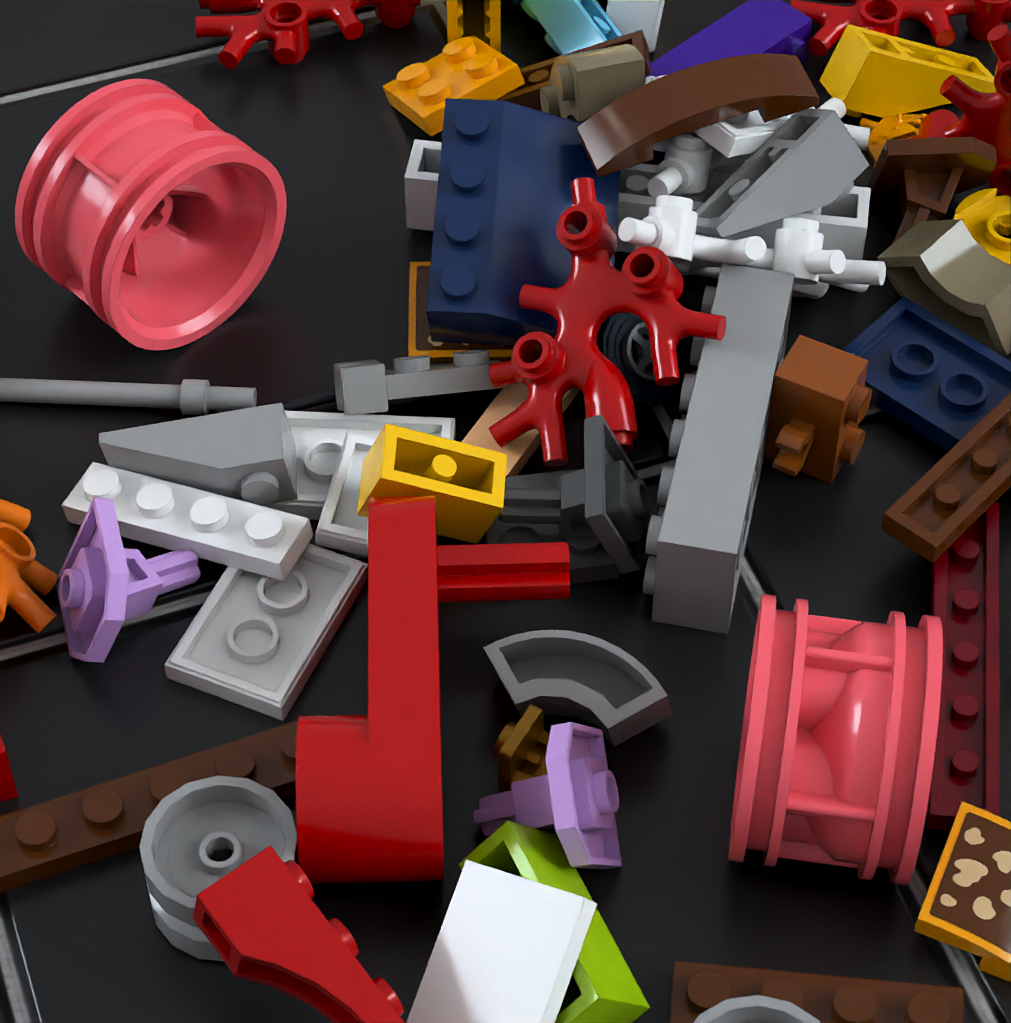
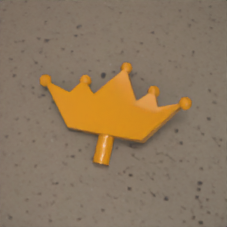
[859,113,927,168]

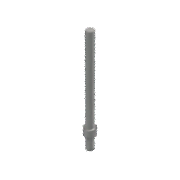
[0,378,257,416]

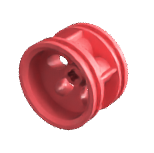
[728,594,943,885]

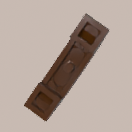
[577,53,819,177]

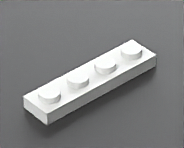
[62,462,313,581]

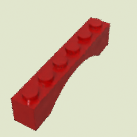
[193,845,405,1023]

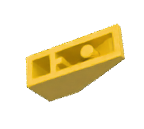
[819,24,997,118]

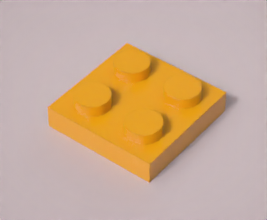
[382,35,525,137]

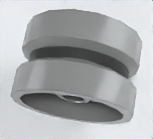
[139,775,299,961]

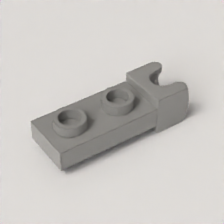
[333,350,509,415]

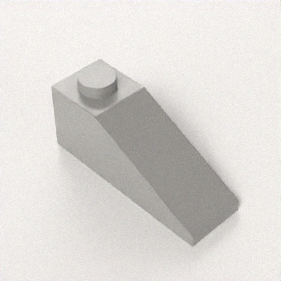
[695,108,869,238]
[99,402,298,506]

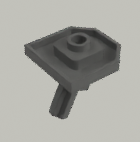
[498,414,651,574]

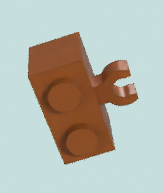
[764,335,872,483]

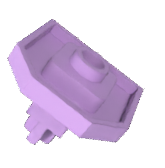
[56,497,201,663]
[472,722,622,870]

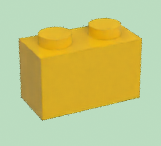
[357,423,507,544]

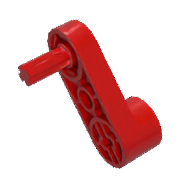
[296,495,570,884]

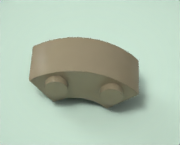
[540,44,645,123]
[877,219,1011,356]

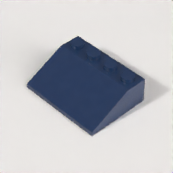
[426,98,621,346]

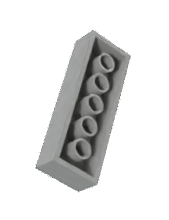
[643,263,795,634]

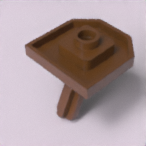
[868,137,997,244]

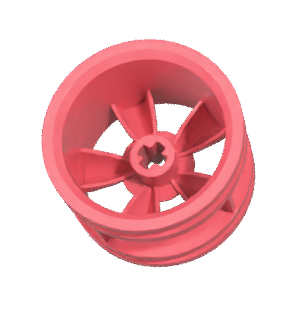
[15,79,287,351]

